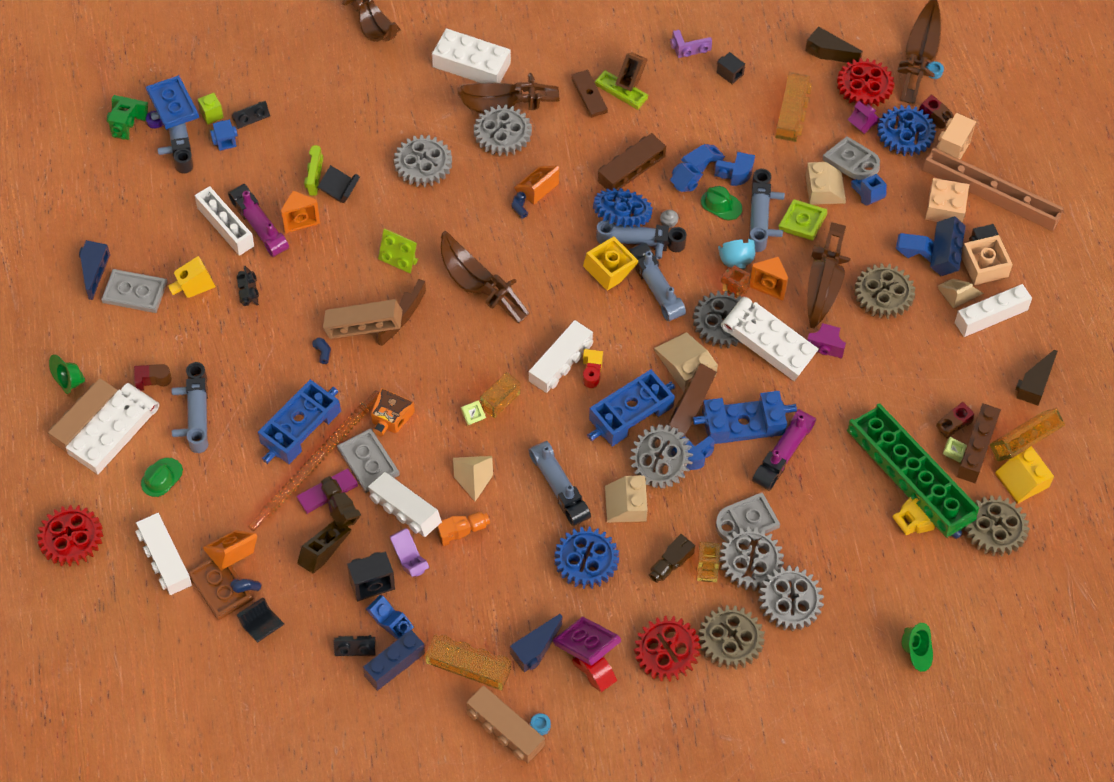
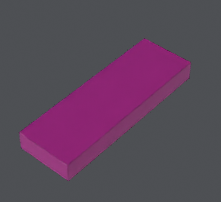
[296,468,358,514]

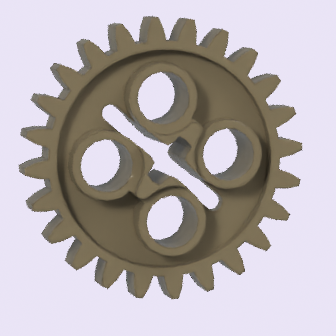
[854,263,915,319]
[964,495,1030,557]
[698,605,765,670]

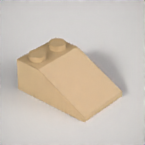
[654,332,718,392]

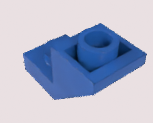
[681,144,725,172]
[896,233,934,262]
[366,595,414,640]

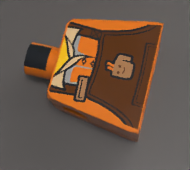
[371,388,415,437]

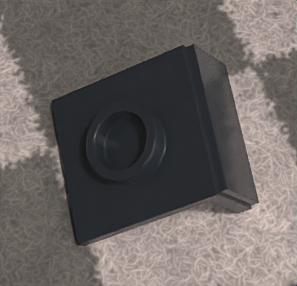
[317,165,360,203]
[237,597,284,643]

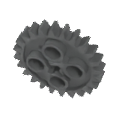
[693,291,742,348]

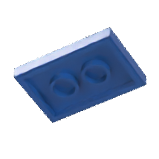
[146,75,199,129]

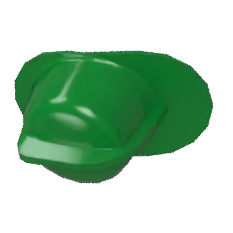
[701,186,742,220]
[49,354,85,394]
[141,458,183,497]
[901,623,933,672]

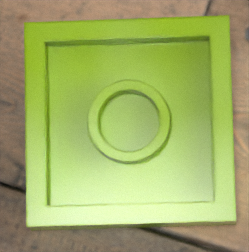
[779,199,827,241]

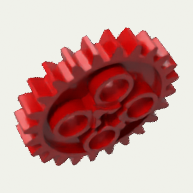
[837,58,895,107]
[37,505,104,567]
[634,616,701,682]

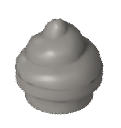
[660,209,678,228]

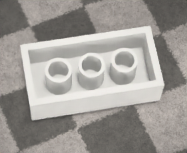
[432,28,511,83]

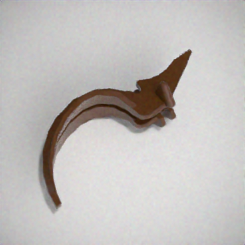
[342,0,401,42]
[897,0,941,104]
[457,73,560,113]
[807,222,851,328]
[441,231,529,323]

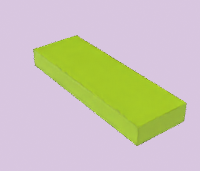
[595,70,648,110]

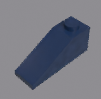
[79,240,110,300]
[510,614,563,672]

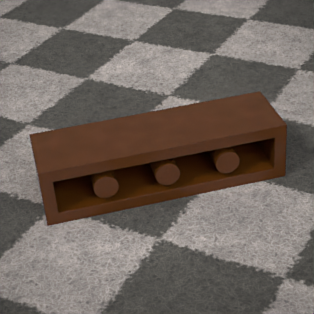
[598,133,666,191]
[957,403,1001,483]

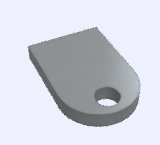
[823,136,880,180]
[716,492,780,540]

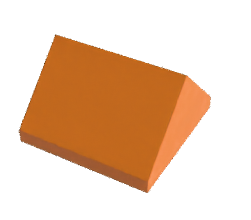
[514,166,559,205]
[281,191,320,234]
[749,257,788,301]
[203,530,257,570]

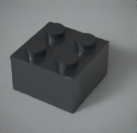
[347,551,395,602]

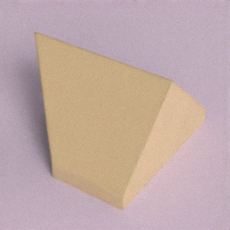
[938,278,984,308]
[453,456,493,501]

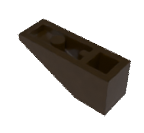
[805,26,863,63]
[1015,350,1058,406]
[297,521,351,573]

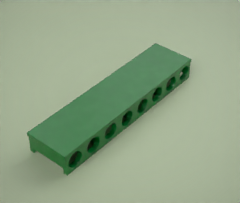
[847,403,979,538]

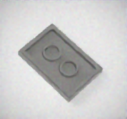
[101,269,167,313]
[337,428,400,493]

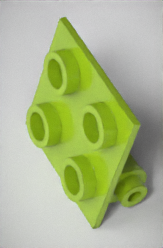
[378,228,418,273]

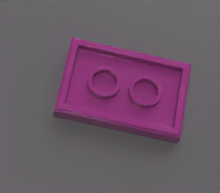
[553,616,621,666]

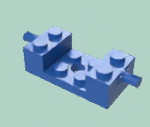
[587,369,675,447]
[258,379,341,464]
[693,391,797,444]

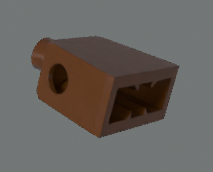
[615,52,648,91]

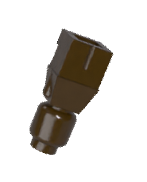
[321,476,361,529]
[649,534,695,583]

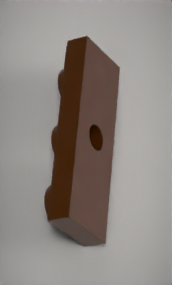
[572,70,608,118]

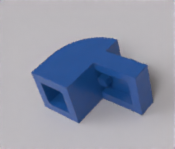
[714,152,755,186]
[851,174,887,205]
[671,436,715,470]

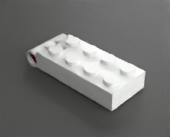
[721,297,818,381]
[66,383,159,474]

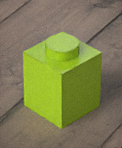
[198,93,224,125]

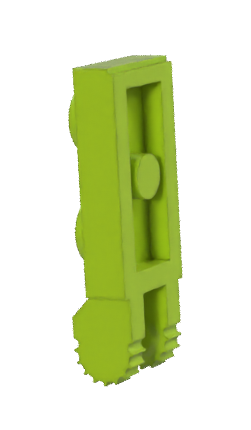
[304,145,323,196]

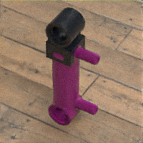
[228,184,289,257]
[752,409,816,491]

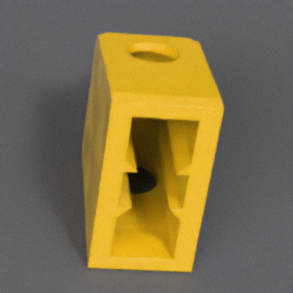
[168,256,216,298]

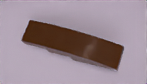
[378,279,426,346]
[668,363,717,437]

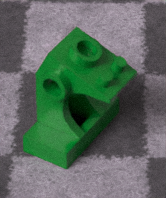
[107,95,148,140]

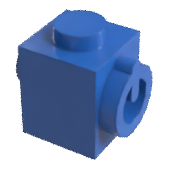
[210,119,238,151]
[670,163,703,192]

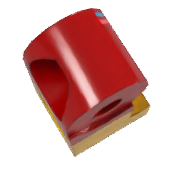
[583,349,603,388]

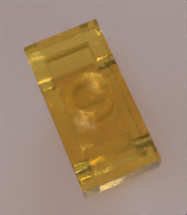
[697,542,720,582]

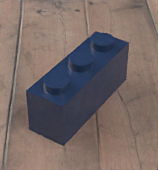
[930,216,965,276]
[363,630,425,691]

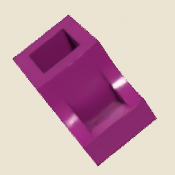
[848,101,880,134]
[807,323,846,358]

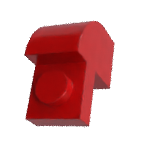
[572,657,617,692]

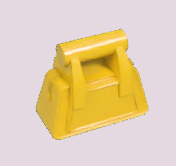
[893,494,935,535]

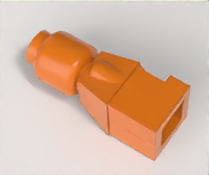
[436,512,490,546]

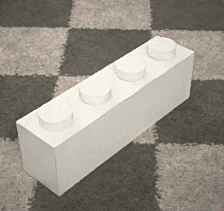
[195,186,254,256]
[954,284,1032,337]
[529,320,593,393]
[368,472,442,537]
[135,513,192,595]

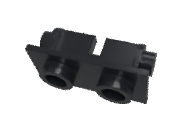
[231,100,270,129]
[237,266,259,306]
[333,635,376,656]

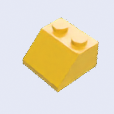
[583,236,638,291]
[995,446,1054,504]

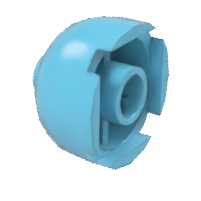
[718,239,756,271]

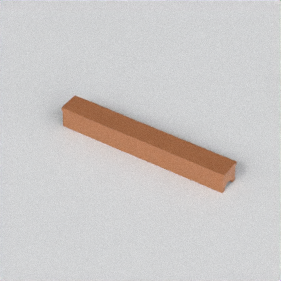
[922,147,1063,231]

